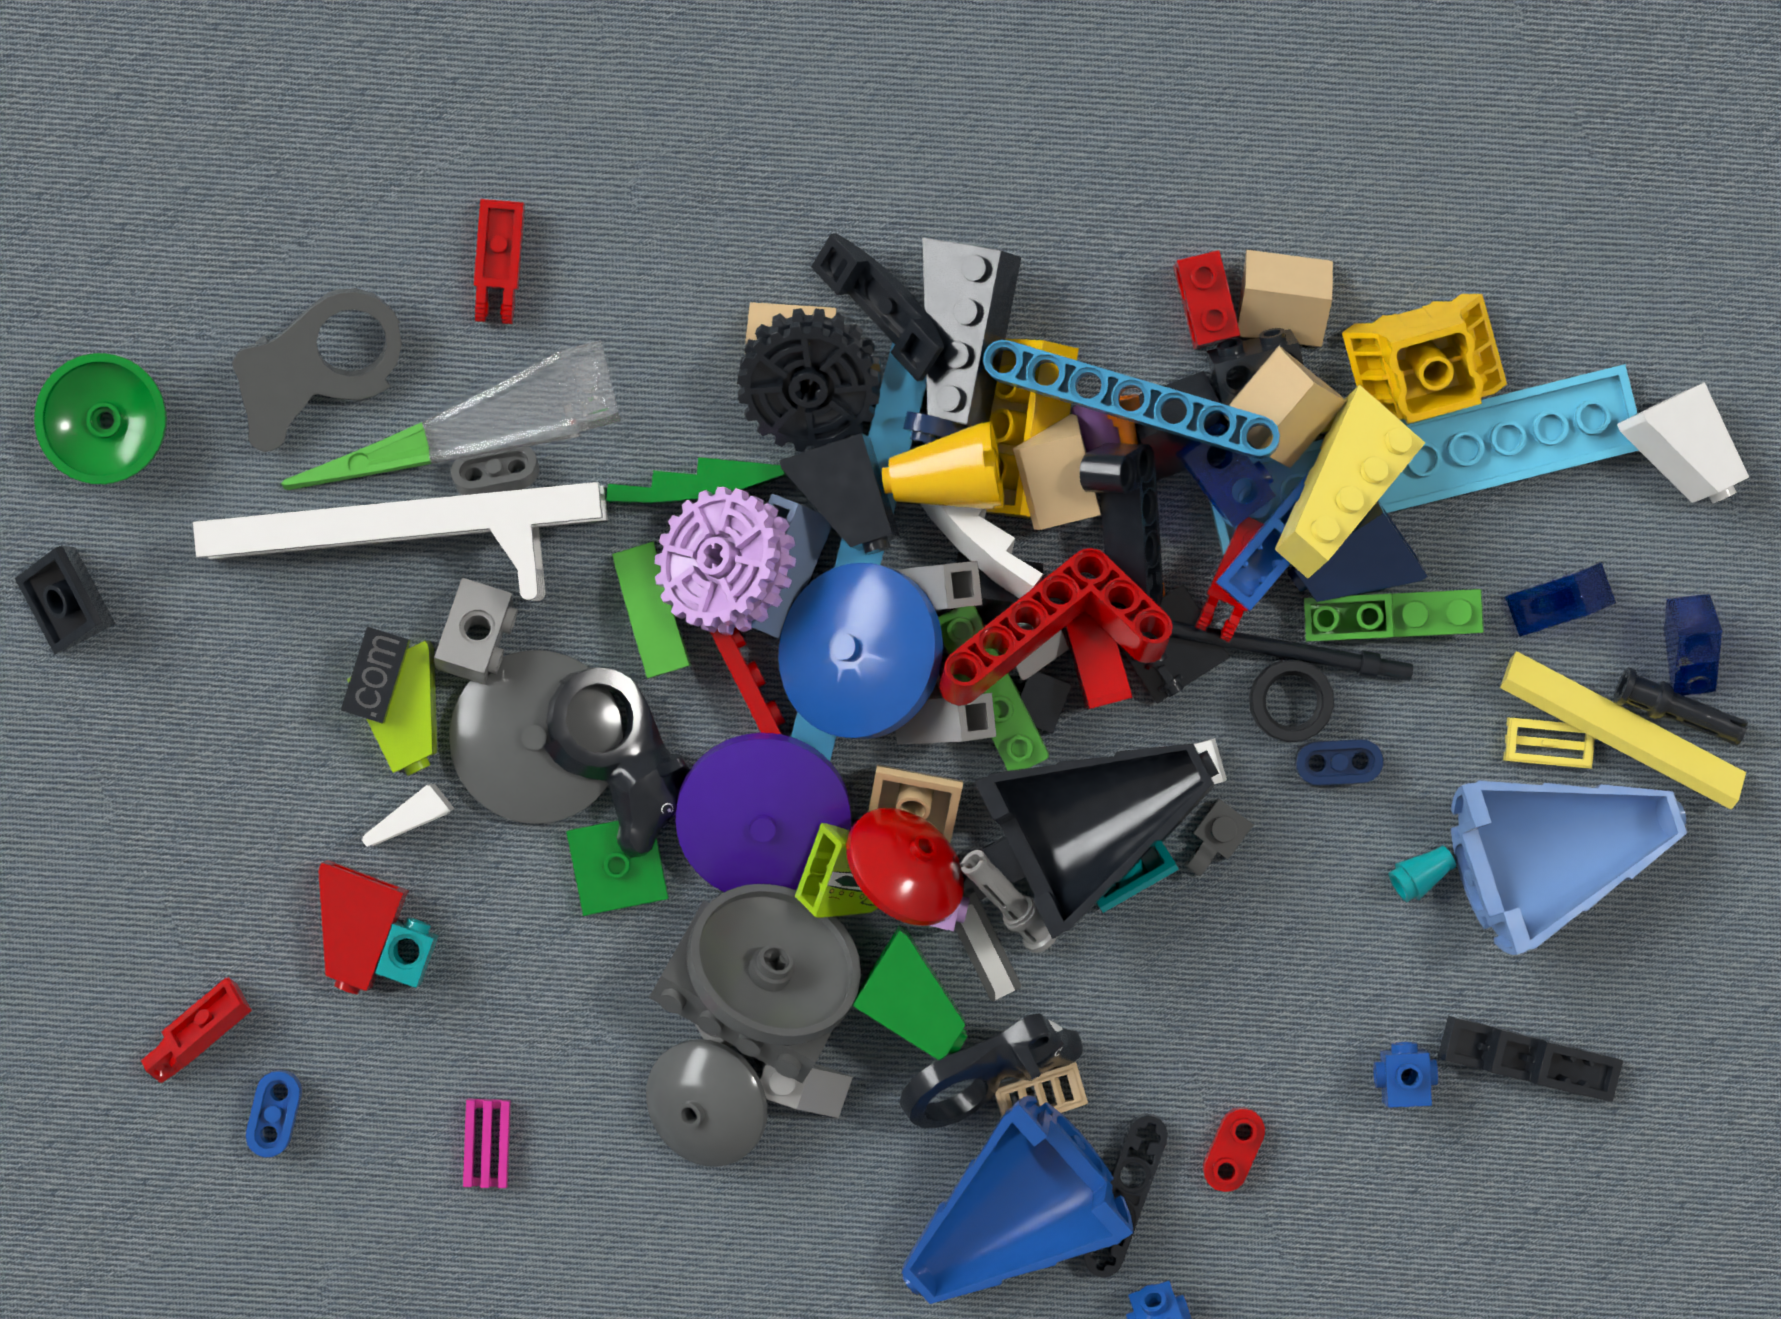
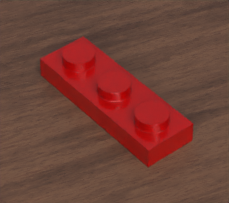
[710,627,786,734]

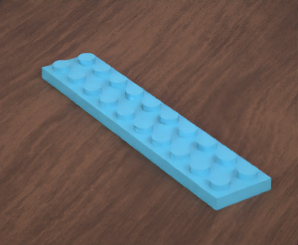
[1202,364,1639,554]

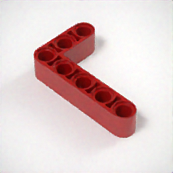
[939,548,1173,706]

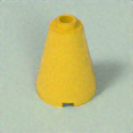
[882,422,1004,510]

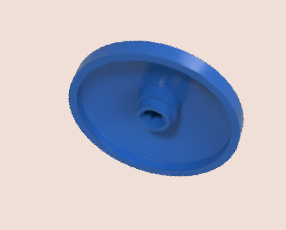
[778,563,943,740]

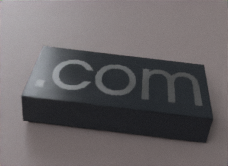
[341,627,411,724]

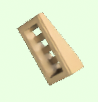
[995,1061,1088,1117]

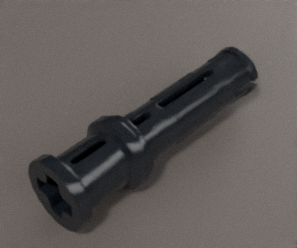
[1613,667,1748,746]

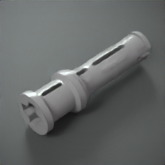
[961,850,1057,953]

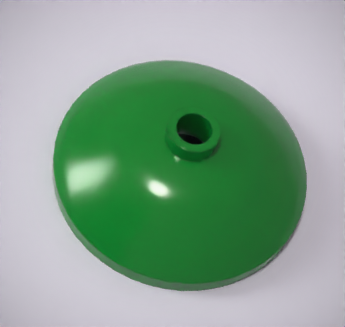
[34,353,167,485]

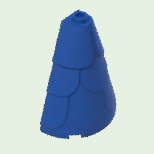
[901,1096,1133,1304]

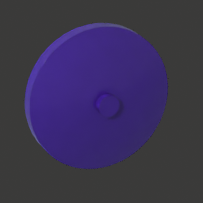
[676,733,851,893]

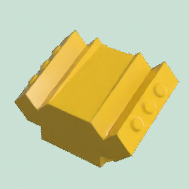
[1342,294,1507,424]

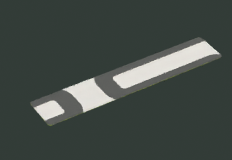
[950,843,1021,1001]

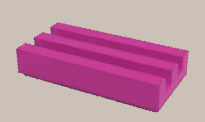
[463,1098,511,1188]

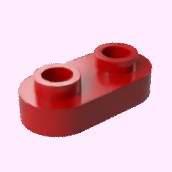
[1203,1107,1265,1192]

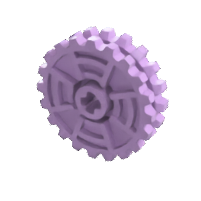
[654,487,796,635]

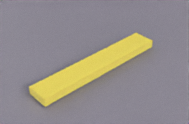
[1500,651,1746,810]

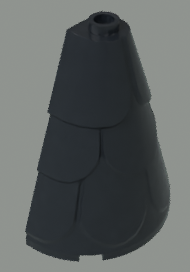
[975,743,1219,939]

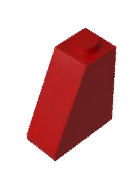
[1064,611,1133,709]
[318,860,409,995]

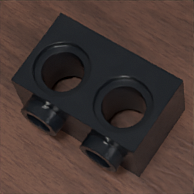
[1206,328,1304,405]

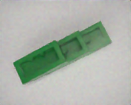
[606,457,786,504]

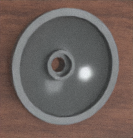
[646,1039,768,1167]

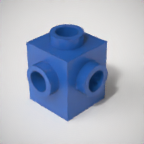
[1373,1042,1438,1108]
[1126,1281,1192,1319]

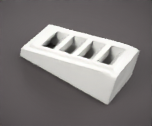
[362,783,454,847]

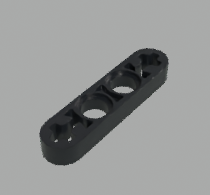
[1083,1113,1168,1277]

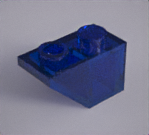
[1664,594,1722,696]

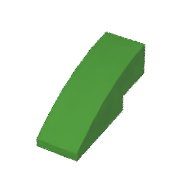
[612,542,691,679]

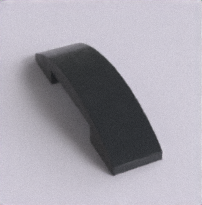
[811,233,944,382]

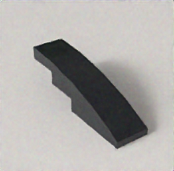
[1438,1015,1623,1102]

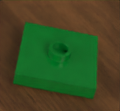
[566,820,669,916]

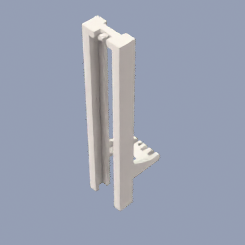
[193,482,608,601]

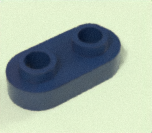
[903,411,970,443]
[1295,739,1384,785]

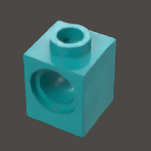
[375,917,439,988]

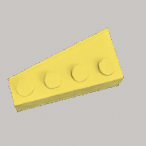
[1275,385,1425,578]

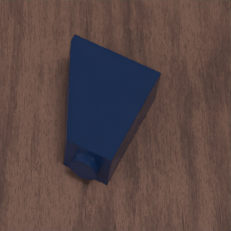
[1287,500,1428,602]

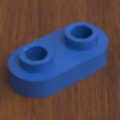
[246,1070,302,1157]

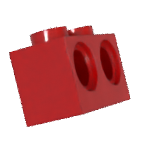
[1173,250,1240,350]

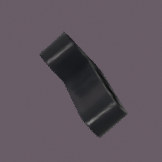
[1079,443,1163,609]

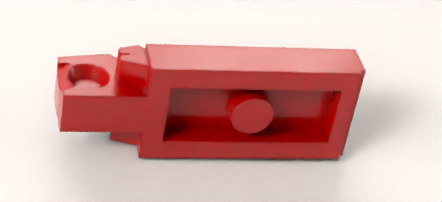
[141,977,252,1083]

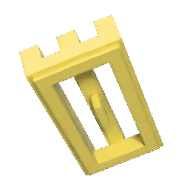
[1503,717,1595,769]

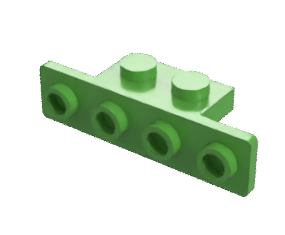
[938,606,1049,771]

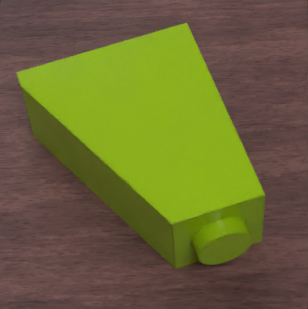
[347,640,437,777]

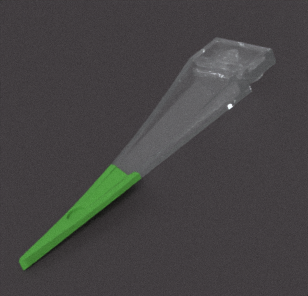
[281,340,621,490]

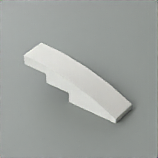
[921,504,1043,599]

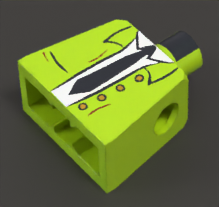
[795,823,878,918]

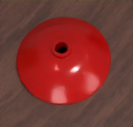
[846,808,964,926]

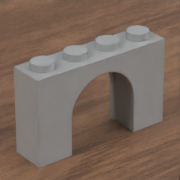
[896,561,996,745]

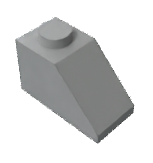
[760,1064,853,1118]

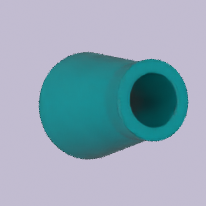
[1388,845,1456,902]

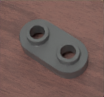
[451,444,540,495]

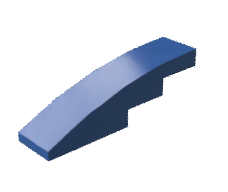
[1215,465,1314,611]

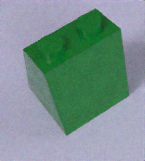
[852,925,968,1060]

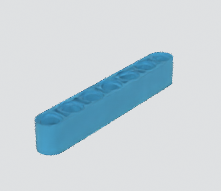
[983,340,1280,459]

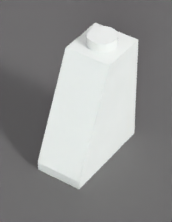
[1617,382,1749,504]

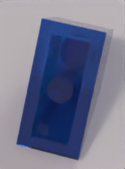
[1505,562,1616,637]

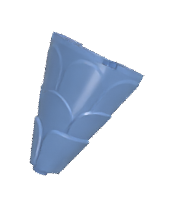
[1451,780,1687,955]

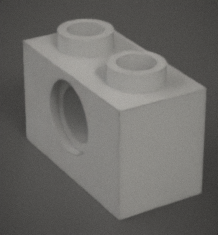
[434,578,518,684]

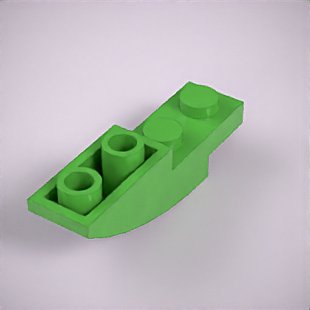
[1304,589,1484,642]

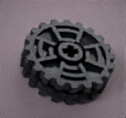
[737,308,882,452]

